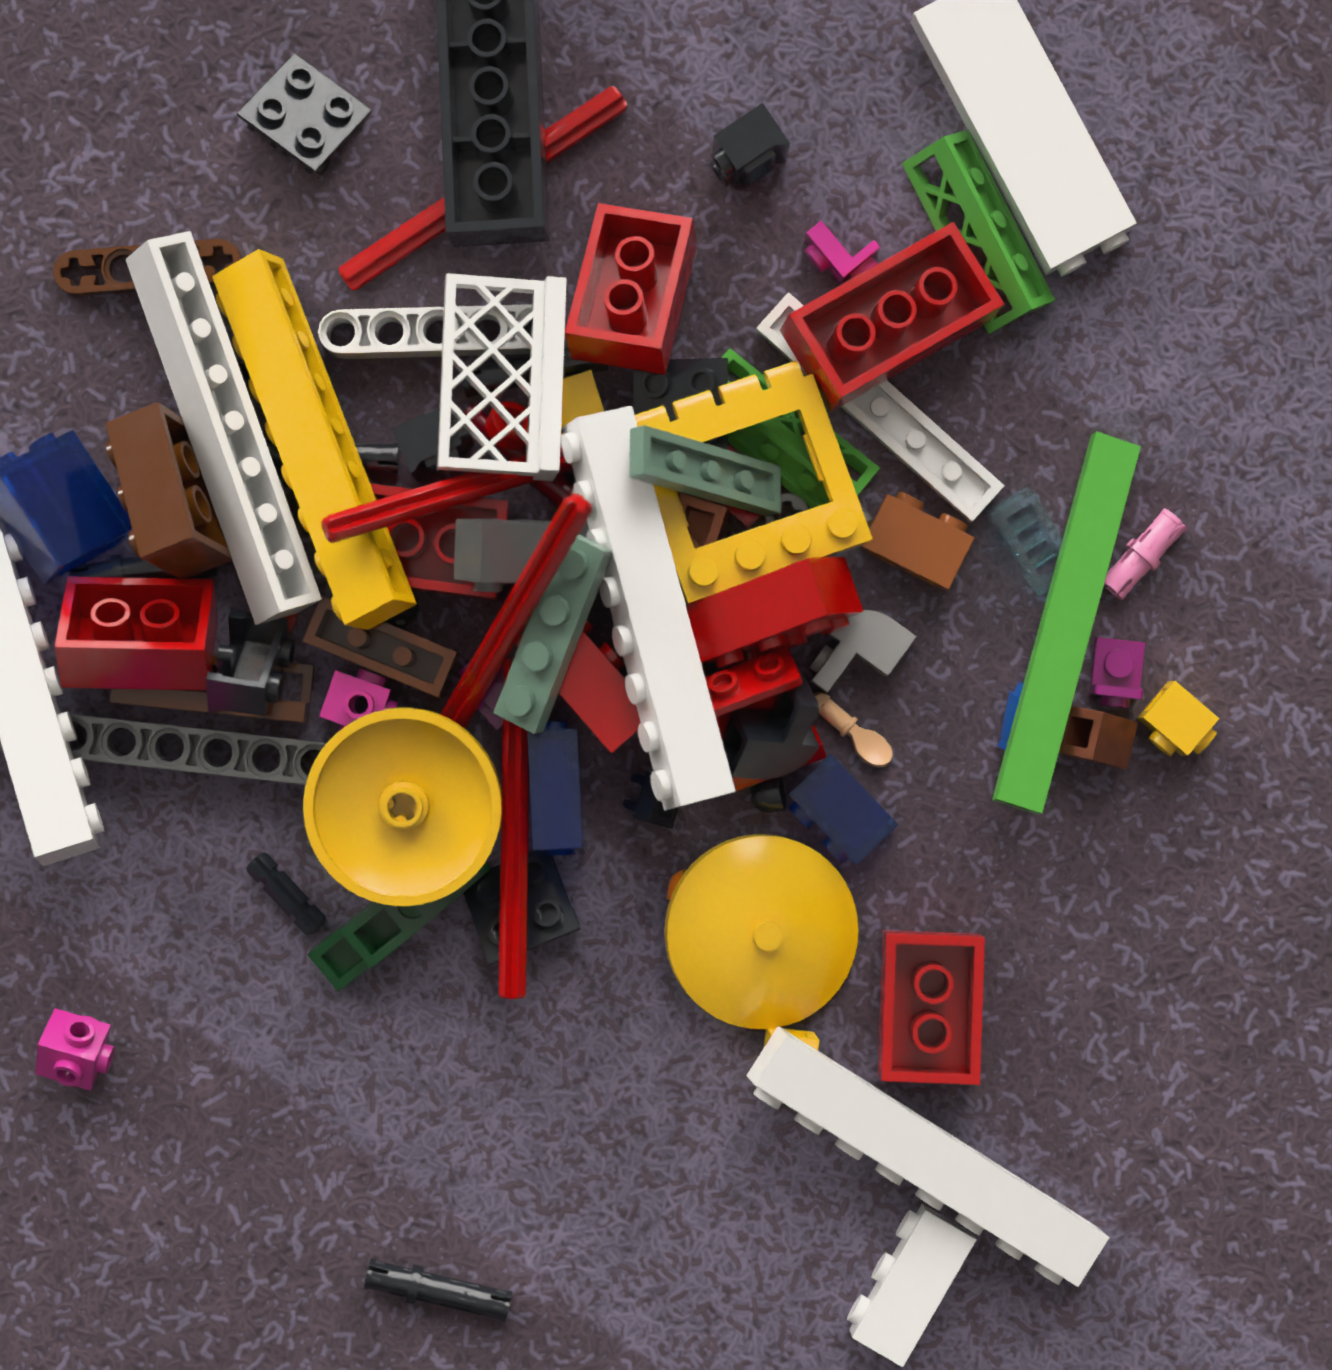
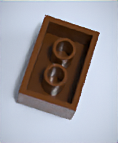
[105,402,233,579]

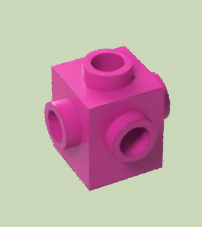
[319,668,399,732]
[35,1008,115,1091]

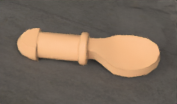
[813,692,893,767]

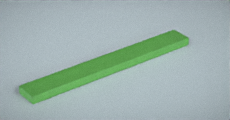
[992,431,1141,815]

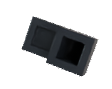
[722,675,819,779]

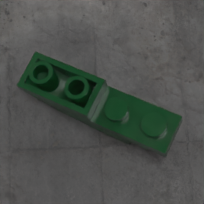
[307,861,491,992]

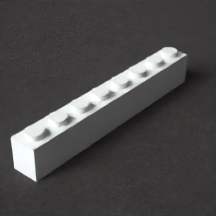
[125,231,322,625]
[561,406,735,811]
[0,488,104,866]
[746,1026,1110,1287]

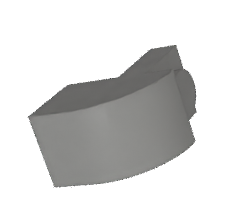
[809,610,917,693]

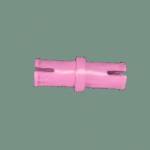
[1104,508,1187,600]

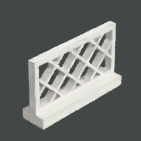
[437,273,566,481]

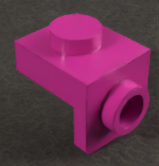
[804,221,881,284]

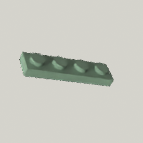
[630,425,781,516]
[494,534,613,734]

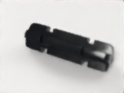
[246,853,326,935]

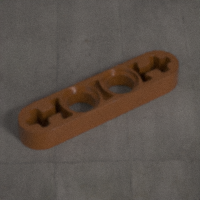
[53,238,242,296]

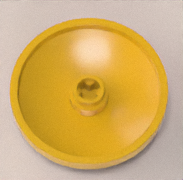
[303,708,502,906]
[664,834,859,1029]

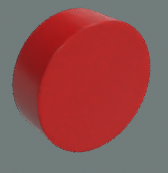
[485,401,528,450]

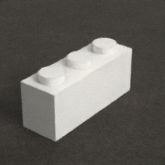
[847,1204,976,1367]

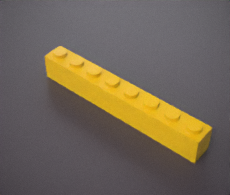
[212,249,417,630]

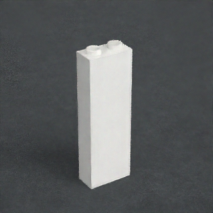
[911,0,1137,277]

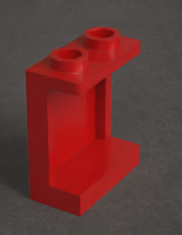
[705,646,827,791]

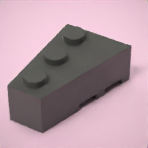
[454,518,589,592]

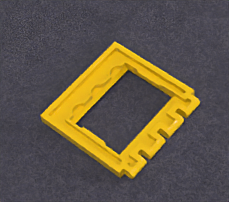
[634,360,873,605]

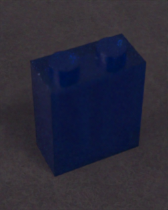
[0,430,132,585]
[527,721,586,857]

